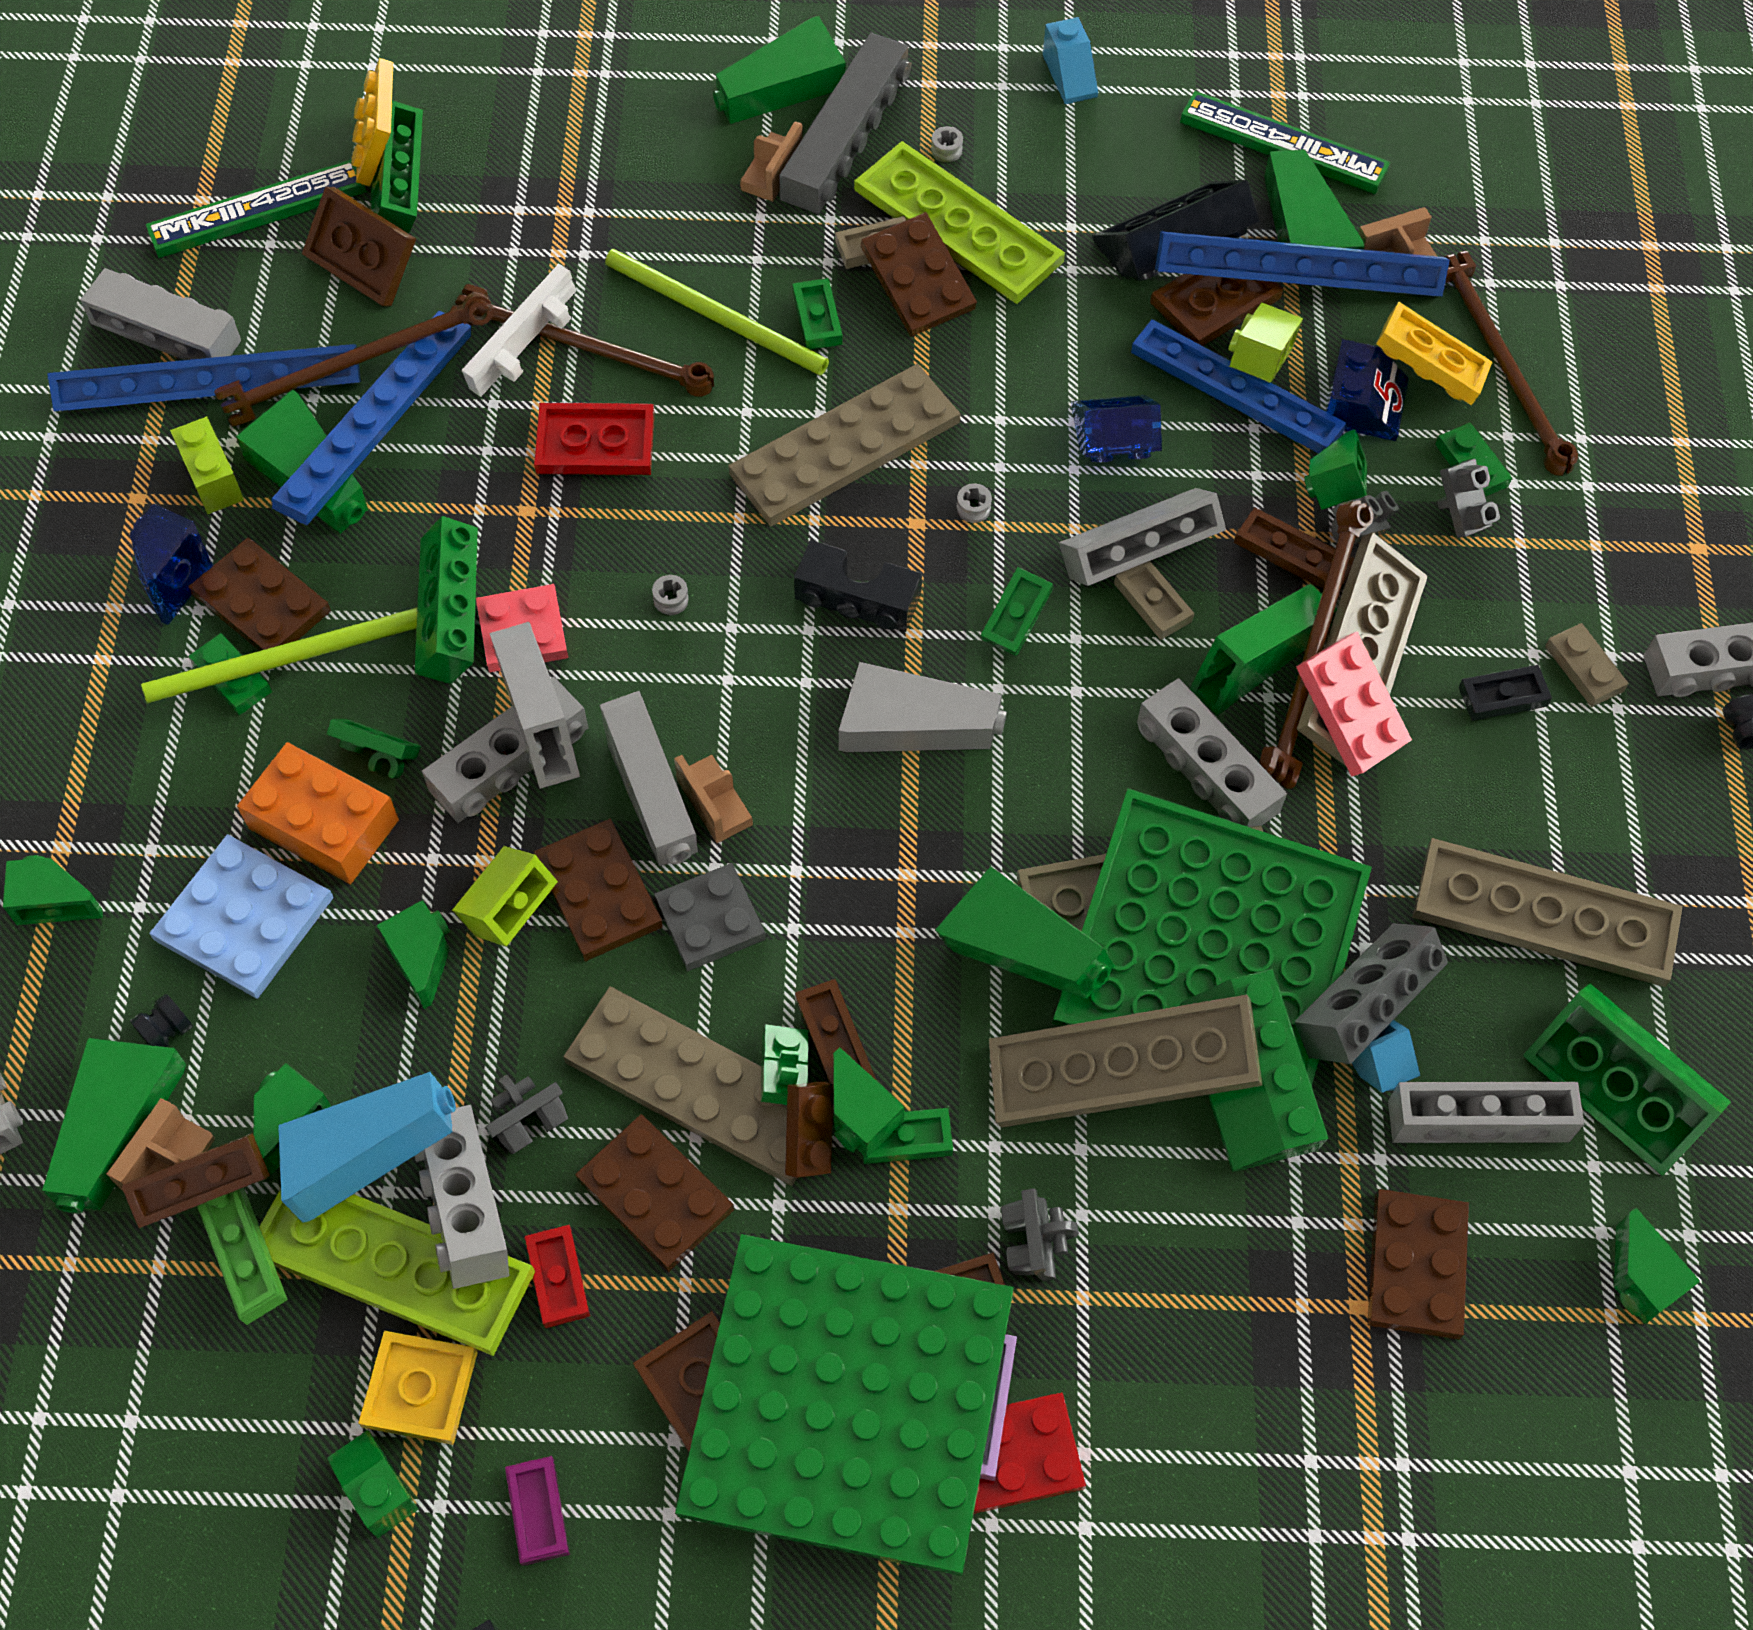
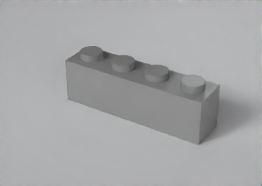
[80,268,241,360]
[1059,488,1226,586]

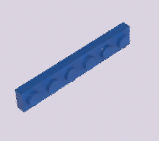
[1131,320,1346,453]

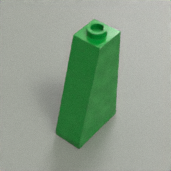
[713,15,846,124]
[1264,149,1364,250]
[236,389,368,534]
[1189,583,1337,716]
[935,866,1115,999]
[42,1038,186,1214]

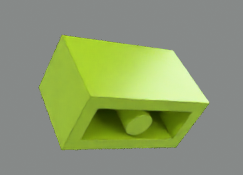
[1228,303,1303,382]
[170,417,244,514]
[452,846,558,947]

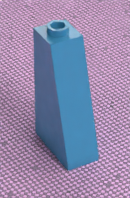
[279,1072,456,1223]

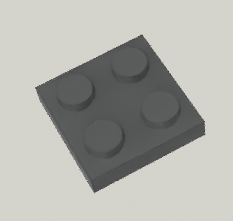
[654,863,766,972]

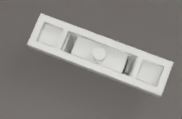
[462,263,576,397]

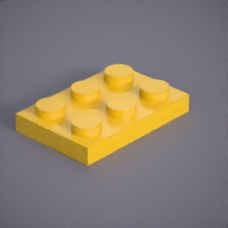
[351,58,393,186]
[1376,302,1492,405]

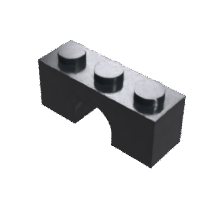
[794,540,922,632]

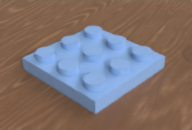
[149,834,333,999]

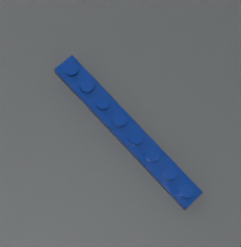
[1155,231,1450,297]
[272,311,471,526]
[47,344,361,412]

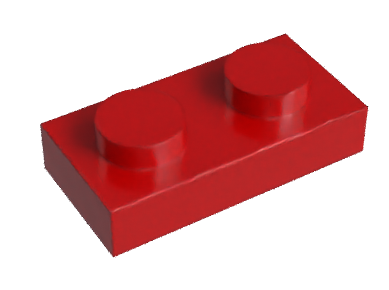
[525,1225,590,1328]

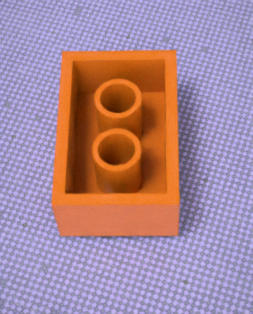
[237,742,399,885]

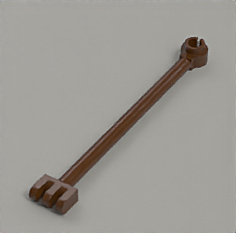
[1445,250,1578,476]
[449,284,714,397]
[214,292,494,427]
[1259,500,1373,789]

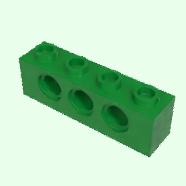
[370,100,423,234]
[414,516,478,684]

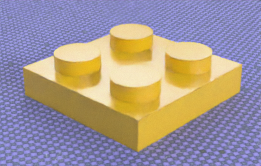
[358,1331,478,1445]

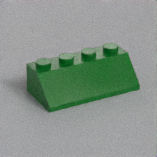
[1180,969,1329,1172]
[1523,984,1731,1176]

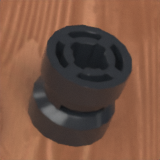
[1722,694,1753,750]
[130,993,193,1047]

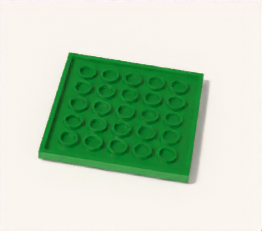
[1052,788,1372,1087]
[675,1234,1014,1576]

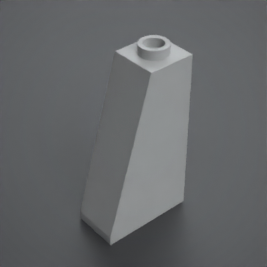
[490,622,580,789]
[839,662,1007,752]
[600,691,698,867]

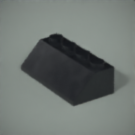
[1092,179,1260,281]

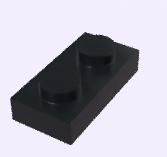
[1459,665,1552,721]

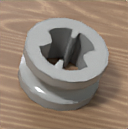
[931,126,963,163]
[956,483,992,523]
[652,575,689,615]

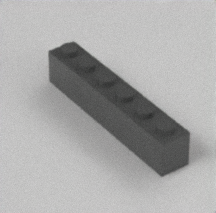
[779,33,912,214]

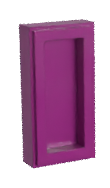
[505,1456,570,1566]

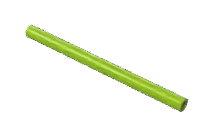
[605,249,829,376]
[141,608,417,703]

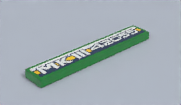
[1180,91,1391,195]
[145,159,367,258]

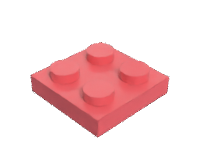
[476,584,568,673]

